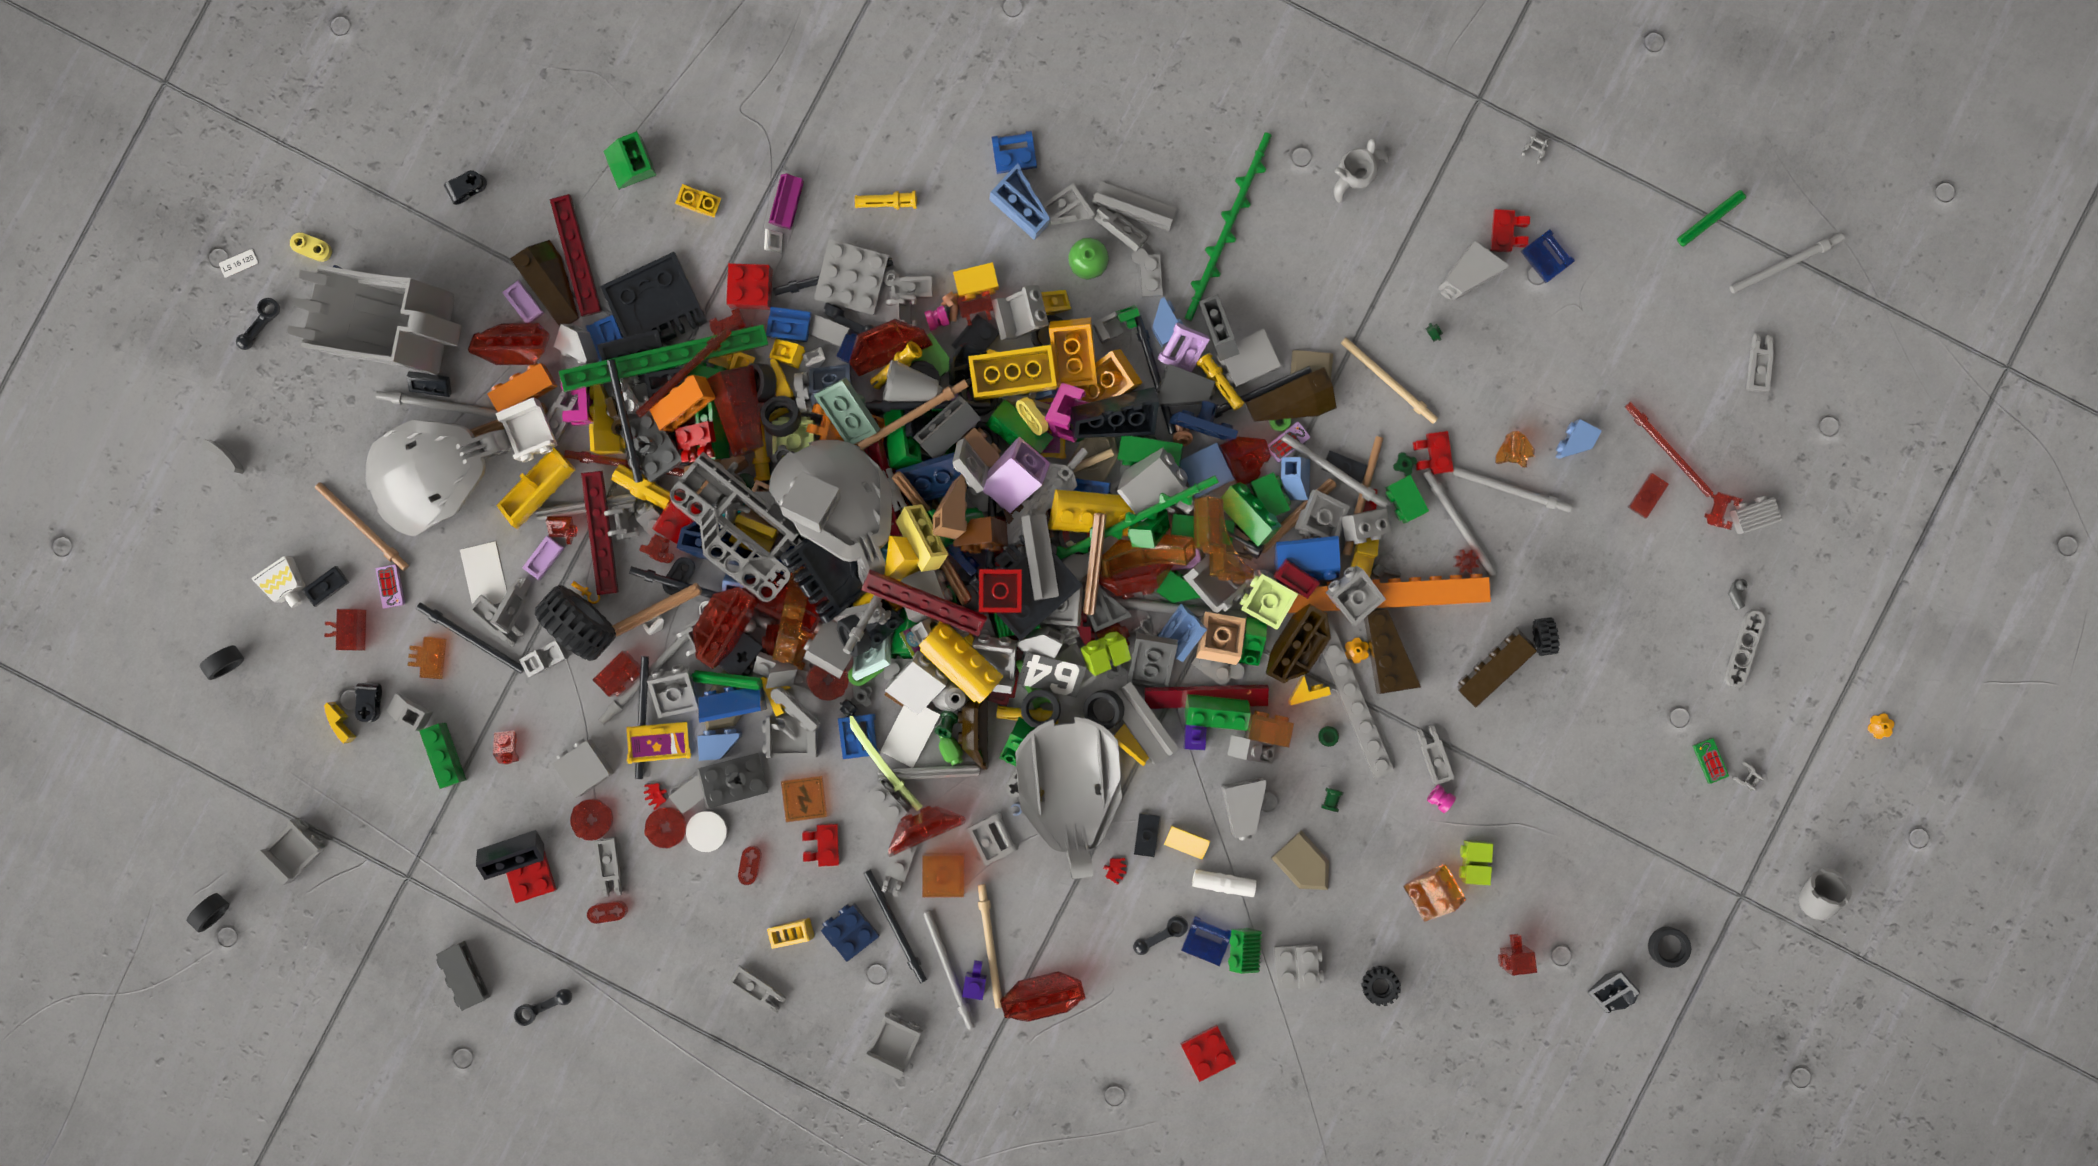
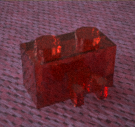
[324,609,366,651]
[1498,934,1537,976]

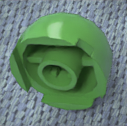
[1068,237,1109,280]

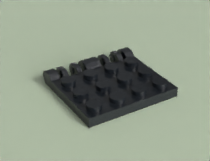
[600,252,708,343]
[968,534,1083,641]
[780,538,866,623]

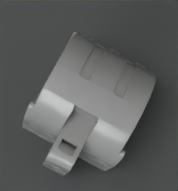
[287,265,462,375]

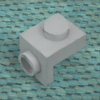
[634,501,660,537]

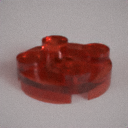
[807,665,849,701]
[570,799,613,841]
[644,807,687,848]

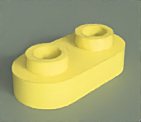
[290,233,332,262]
[1016,397,1048,435]

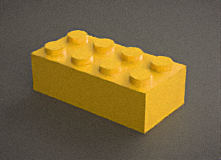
[968,345,1057,400]

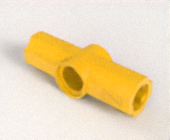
[611,464,671,509]

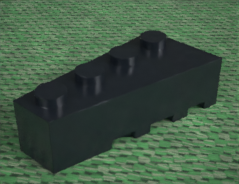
[1070,387,1159,438]

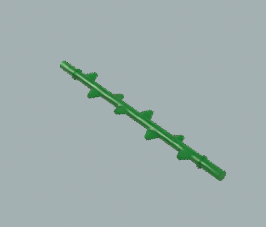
[1184,132,1272,321]
[1056,475,1219,560]

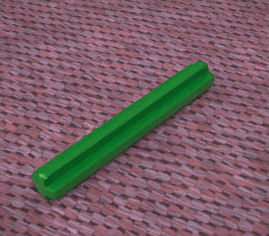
[1677,190,1746,247]
[691,670,763,690]

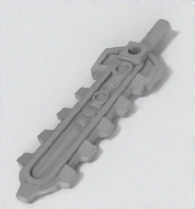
[1002,447,1088,549]

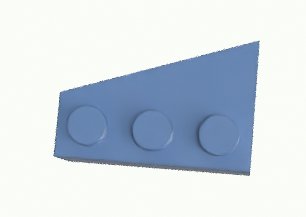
[989,163,1050,240]

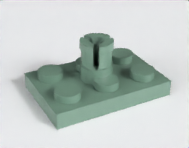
[814,377,880,444]

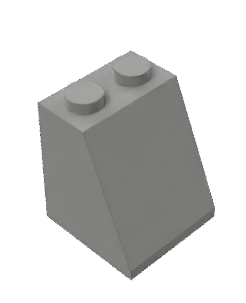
[1438,241,1508,300]
[1117,448,1188,521]
[1221,777,1266,840]

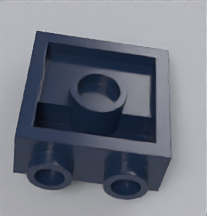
[821,903,880,962]

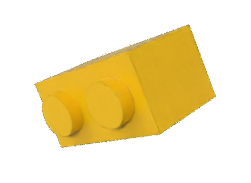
[953,262,999,301]

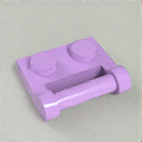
[1158,323,1210,372]

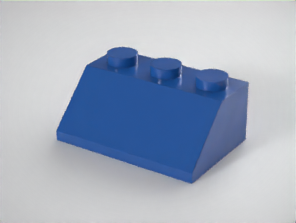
[1274,536,1341,585]
[699,687,767,723]

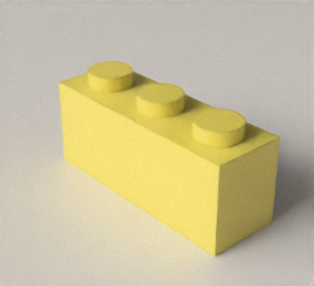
[896,504,948,572]

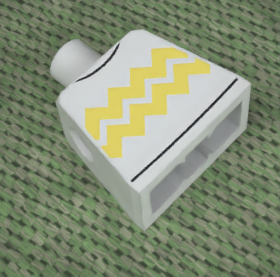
[252,556,305,608]

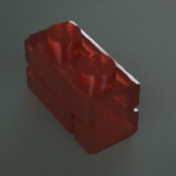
[592,651,641,697]

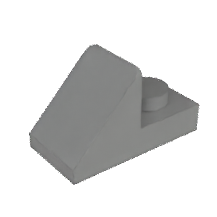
[753,652,798,688]

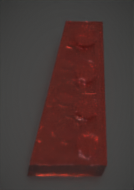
[707,365,764,457]

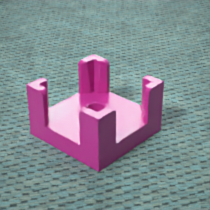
[561,383,594,426]
[1045,383,1088,443]

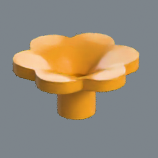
[1345,638,1369,664]
[1868,713,1894,739]

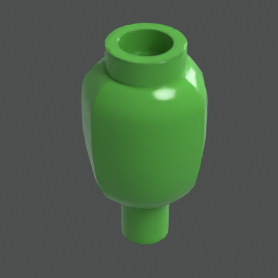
[938,735,963,766]

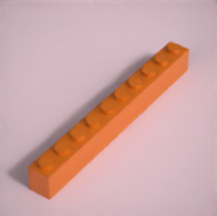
[1286,574,1491,613]

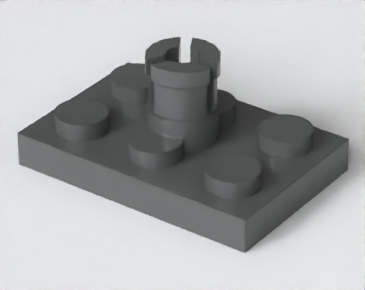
[619,409,682,482]
[1127,633,1178,688]
[697,753,768,809]

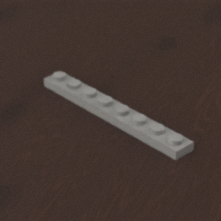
[1322,619,1394,779]

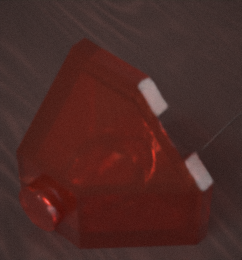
[1220,436,1271,485]

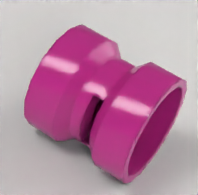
[924,306,950,331]
[1427,784,1456,813]

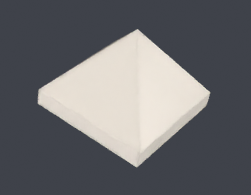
[764,229,783,253]
[803,347,825,368]
[642,615,664,635]

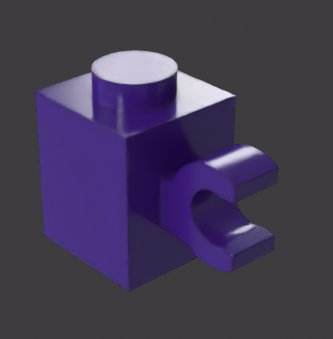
[1183,724,1207,750]
[962,960,987,1000]

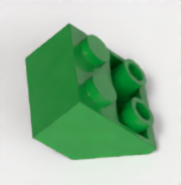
[603,131,657,190]

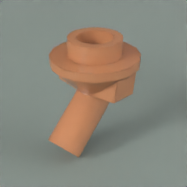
[941,291,958,322]
[1173,425,1193,446]

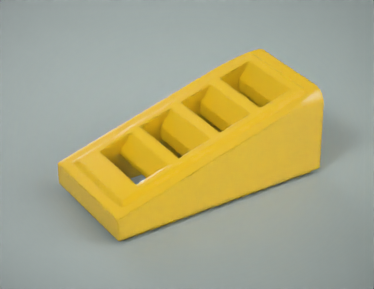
[770,358,795,400]
[767,918,814,949]

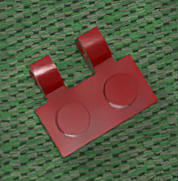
[1490,209,1530,253]
[675,421,716,463]
[1413,431,1454,475]
[802,824,839,867]

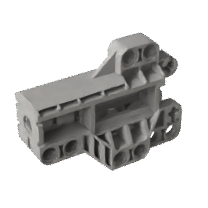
[670,452,806,602]

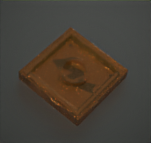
[781,776,827,822]

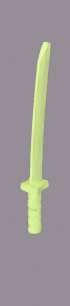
[850,716,923,811]

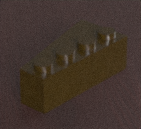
[1364,609,1421,694]
[1457,627,1537,708]

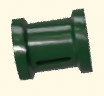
[935,711,958,738]
[1321,787,1344,812]

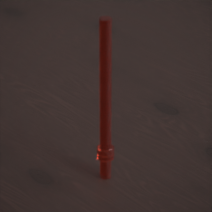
[635,327,732,418]
[1624,401,1713,497]
[564,450,684,477]

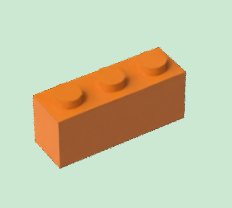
[487,363,558,412]
[649,375,716,432]

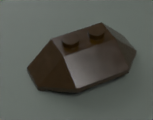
[1266,604,1331,684]
[958,696,988,770]

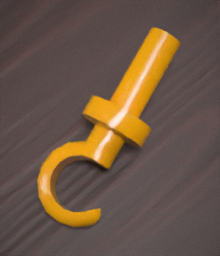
[571,581,600,604]

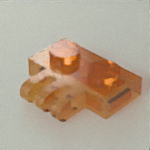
[407,637,447,679]

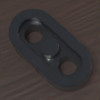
[662,557,695,595]

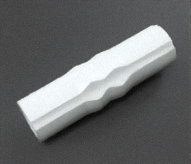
[1192,869,1256,897]

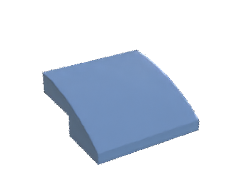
[1181,443,1235,498]
[1158,604,1207,662]

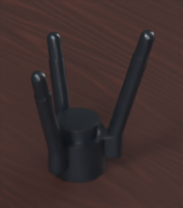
[1218,525,1265,561]

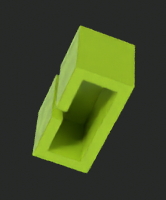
[1081,631,1131,676]
[1459,840,1493,886]

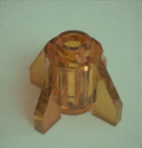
[1495,431,1535,468]

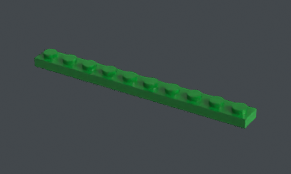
[558,325,768,392]

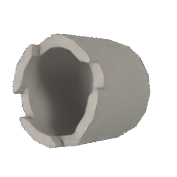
[1798,868,1852,920]

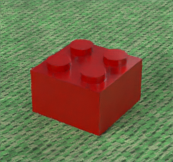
[726,263,773,310]
[979,569,1022,613]

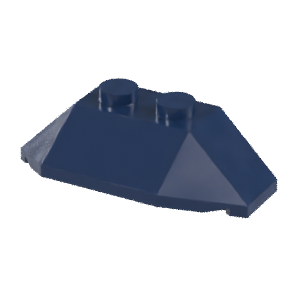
[676,521,759,566]

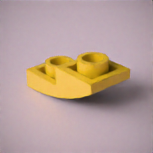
[675,184,721,218]

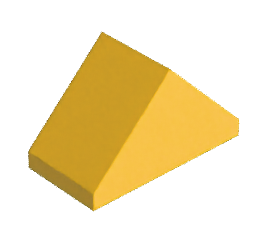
[884,536,919,579]

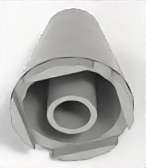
[883,360,942,401]
[932,679,969,712]

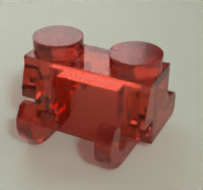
[957,290,994,326]
[709,308,746,335]
[1704,492,1742,530]
[639,534,674,564]

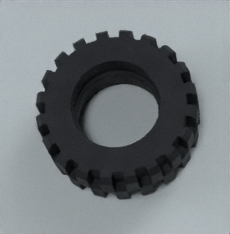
[534,585,616,661]

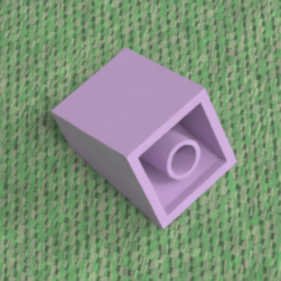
[982,437,1050,513]

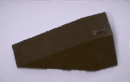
[510,240,579,327]
[1246,367,1337,422]

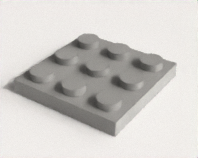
[814,239,889,315]

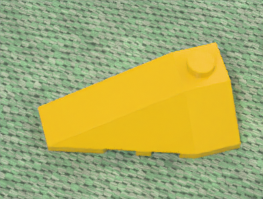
[589,384,627,455]

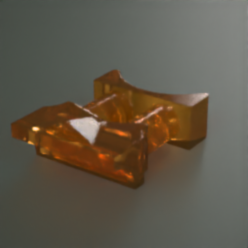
[780,627,813,670]

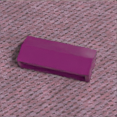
[768,173,804,230]

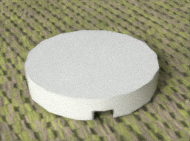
[686,811,728,852]

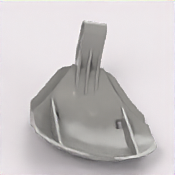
[366,420,513,537]
[769,440,892,584]
[1015,717,1122,879]

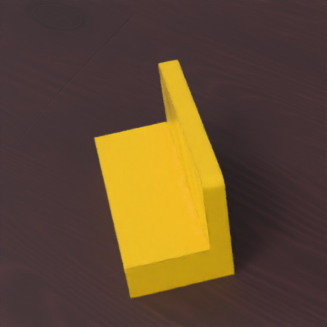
[729,514,777,553]
[1114,723,1149,767]

